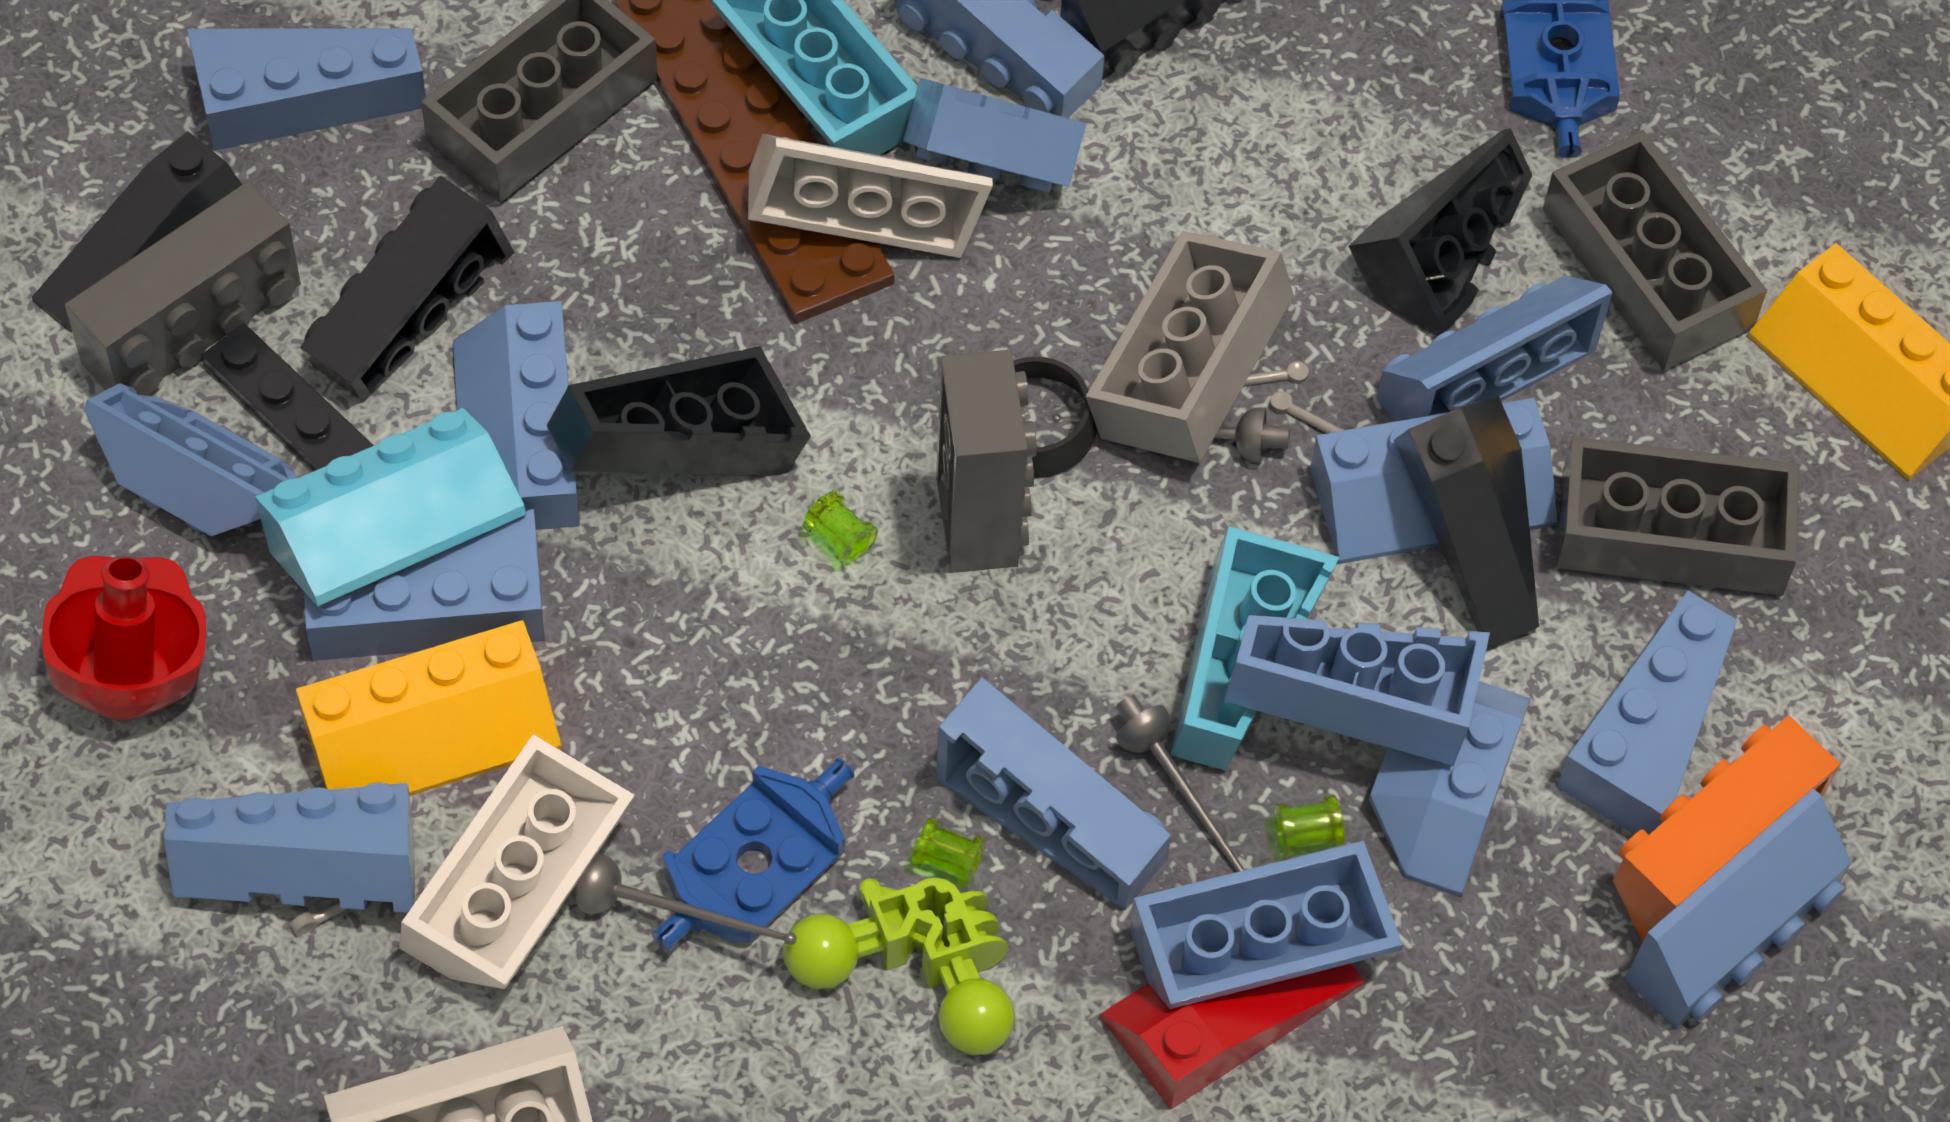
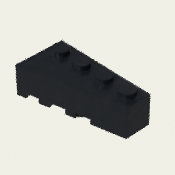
[300,176,515,402]
[546,346,811,475]

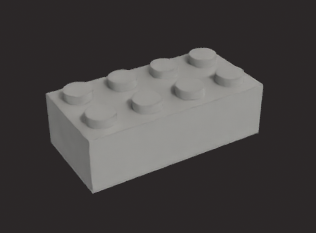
[1086,231,1294,463]

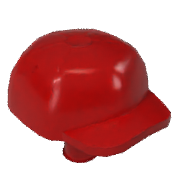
[42,556,206,722]

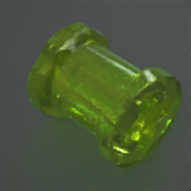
[802,490,878,566]
[1274,794,1345,857]
[911,817,986,888]

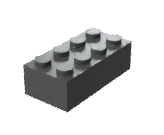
[421,0,657,203]
[1543,130,1767,370]
[65,181,301,396]
[936,349,1037,573]
[1556,436,1800,596]

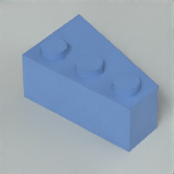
[903,78,1087,193]

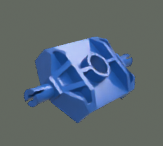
[1500,0,1620,158]
[651,758,855,952]

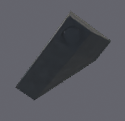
[1348,128,1532,333]
[32,131,242,332]
[1394,396,1539,650]

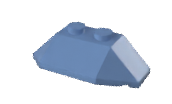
[84,383,297,536]
[1369,681,1531,897]

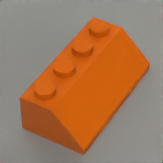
[1613,715,1841,943]

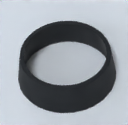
[1013,357,1097,478]

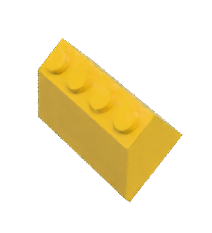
[1748,243,1950,481]
[296,620,562,796]

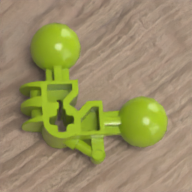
[782,877,1016,1056]

